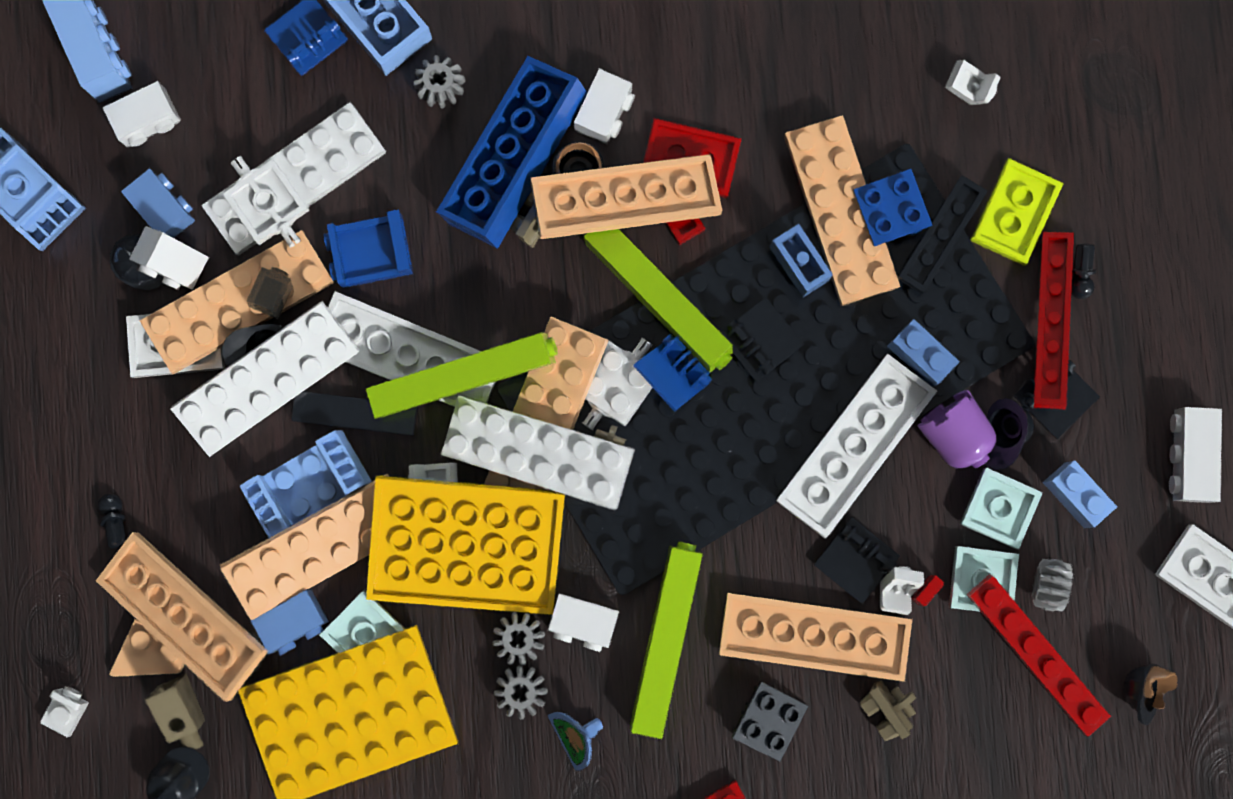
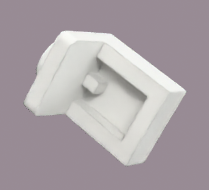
[945,60,1000,105]
[408,462,458,482]
[880,566,924,615]

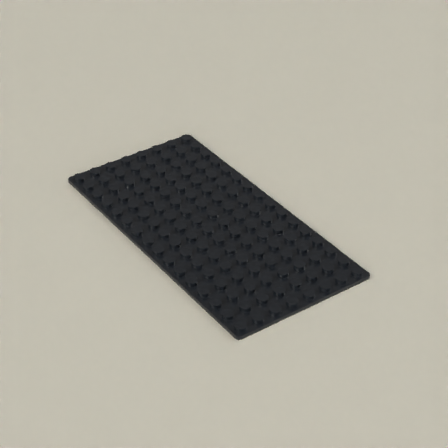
[498,144,1035,595]

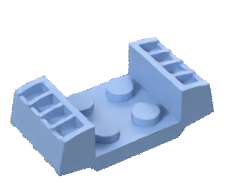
[0,128,86,251]
[240,430,372,538]

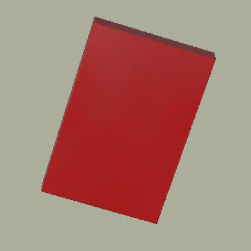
[643,118,742,198]

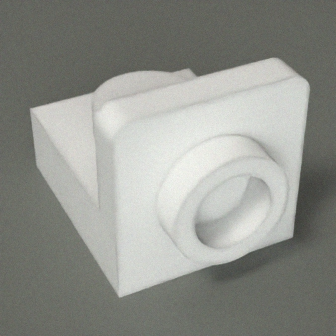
[40,687,89,737]

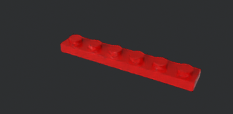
[1034,232,1074,409]
[966,574,1111,737]

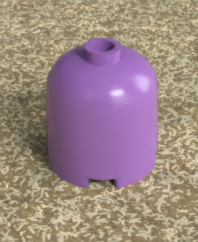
[918,390,996,468]

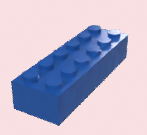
[436,56,587,249]

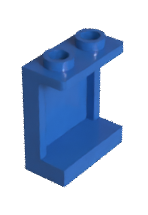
[324,209,413,288]

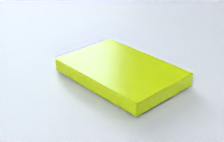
[970,158,1063,266]

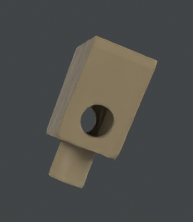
[146,674,205,750]

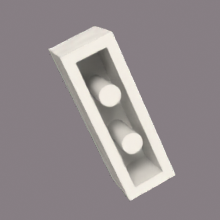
[1169,407,1222,503]

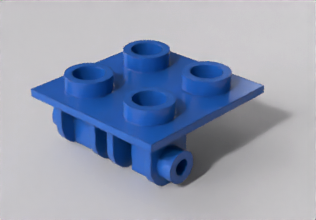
[264,0,348,76]
[853,169,933,247]
[633,334,712,412]

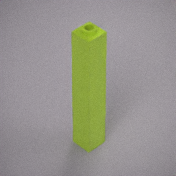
[584,229,733,373]
[366,333,558,418]
[629,541,703,739]

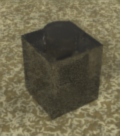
[247,267,293,319]

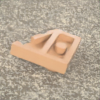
[109,619,185,677]

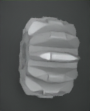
[413,55,465,108]
[1032,559,1073,612]
[492,612,545,665]
[494,665,548,719]

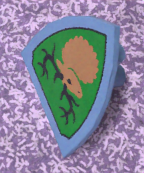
[547,712,603,771]

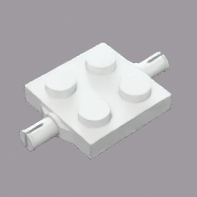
[222,156,310,248]
[582,338,653,430]

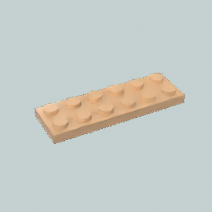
[784,115,900,306]
[530,154,722,239]
[140,230,334,375]
[484,316,609,490]
[220,474,389,620]
[96,532,268,701]
[719,593,912,682]

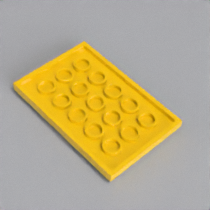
[366,476,565,615]
[238,625,458,799]

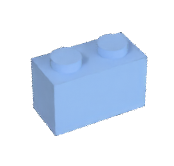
[1043,460,1117,528]

